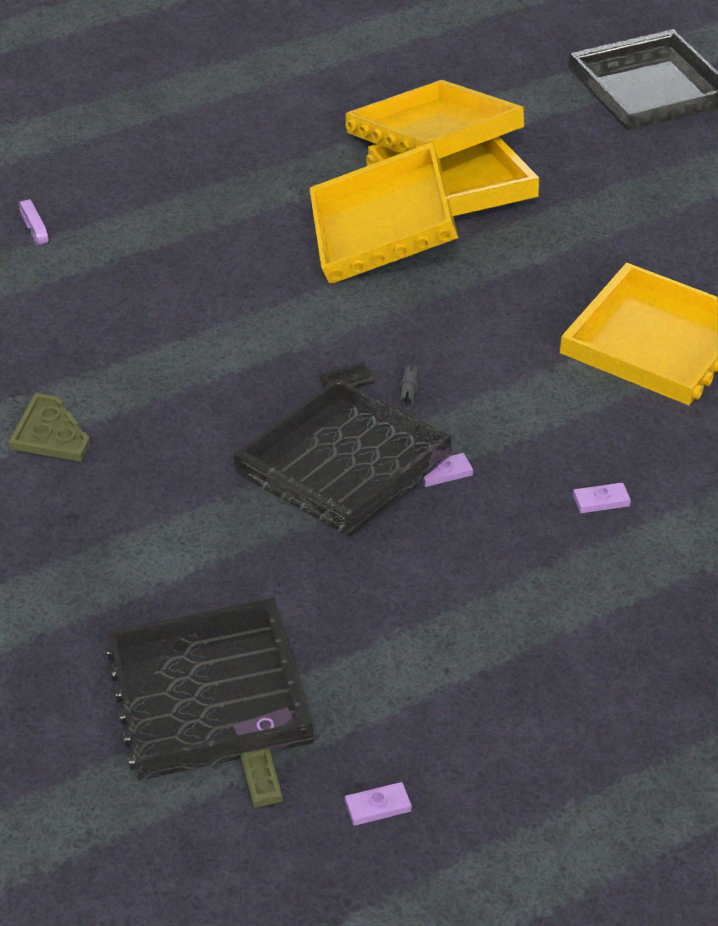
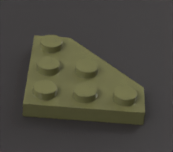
[8,393,90,462]

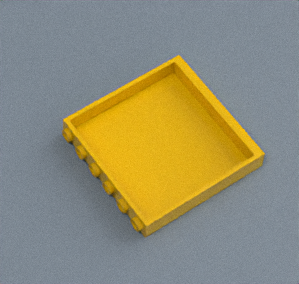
[346,80,524,158]
[366,136,539,216]
[310,142,458,283]
[560,262,718,405]

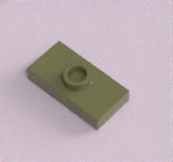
[240,748,283,808]

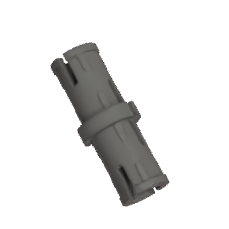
[398,365,419,407]

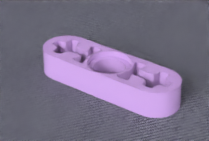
[19,199,49,246]

